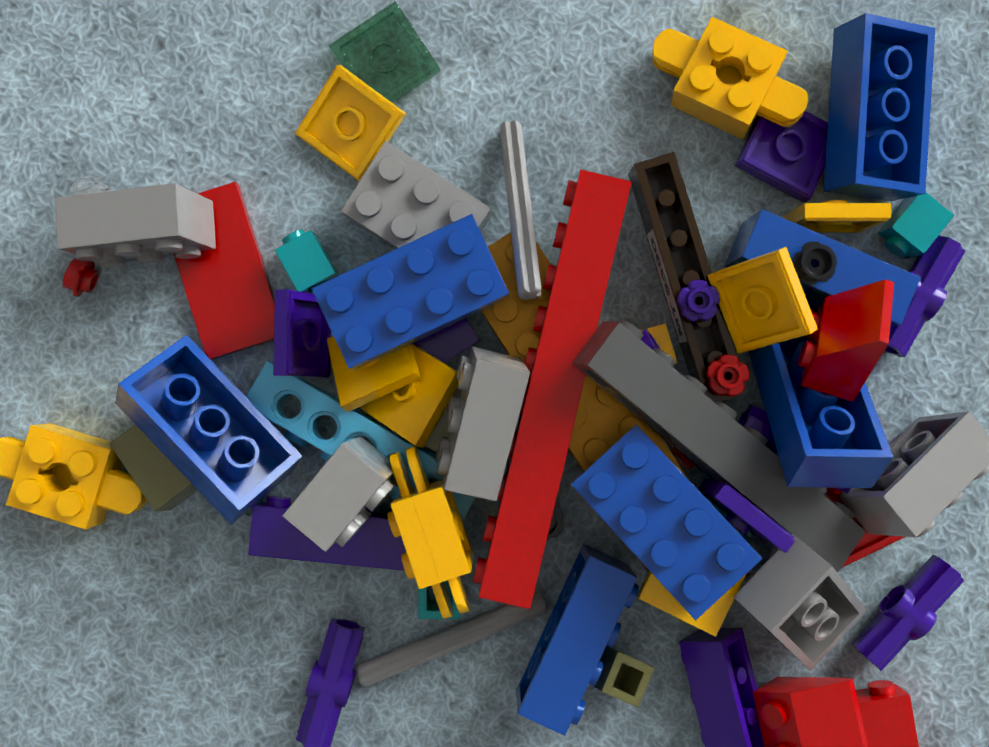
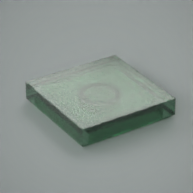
[328,1,441,103]

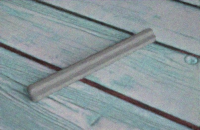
[500,120,541,300]
[356,591,548,687]

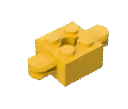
[652,17,808,140]
[0,423,147,530]
[387,446,474,619]

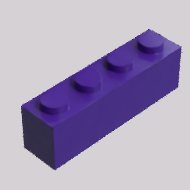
[248,495,407,571]
[679,628,764,747]

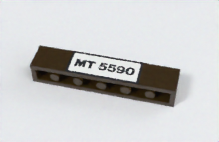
[628,152,748,402]

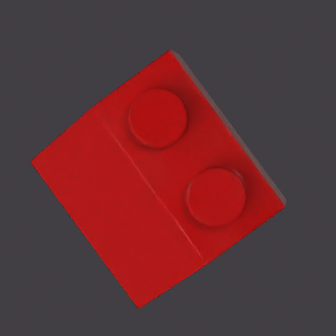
[798,279,894,402]
[753,676,868,747]

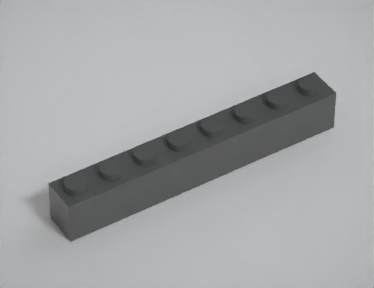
[572,320,866,572]

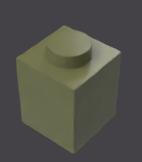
[593,646,654,708]

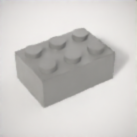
[341,141,491,249]
[55,183,216,267]
[435,346,530,501]
[838,411,989,537]
[282,436,397,552]
[733,534,867,671]

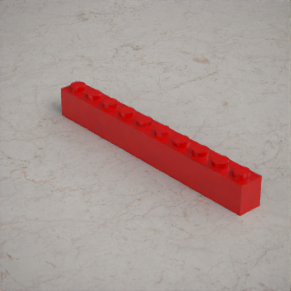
[473,169,632,609]

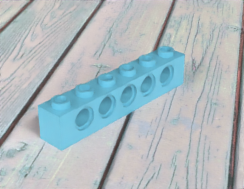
[246,361,476,520]

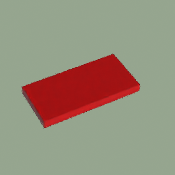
[174,182,275,360]

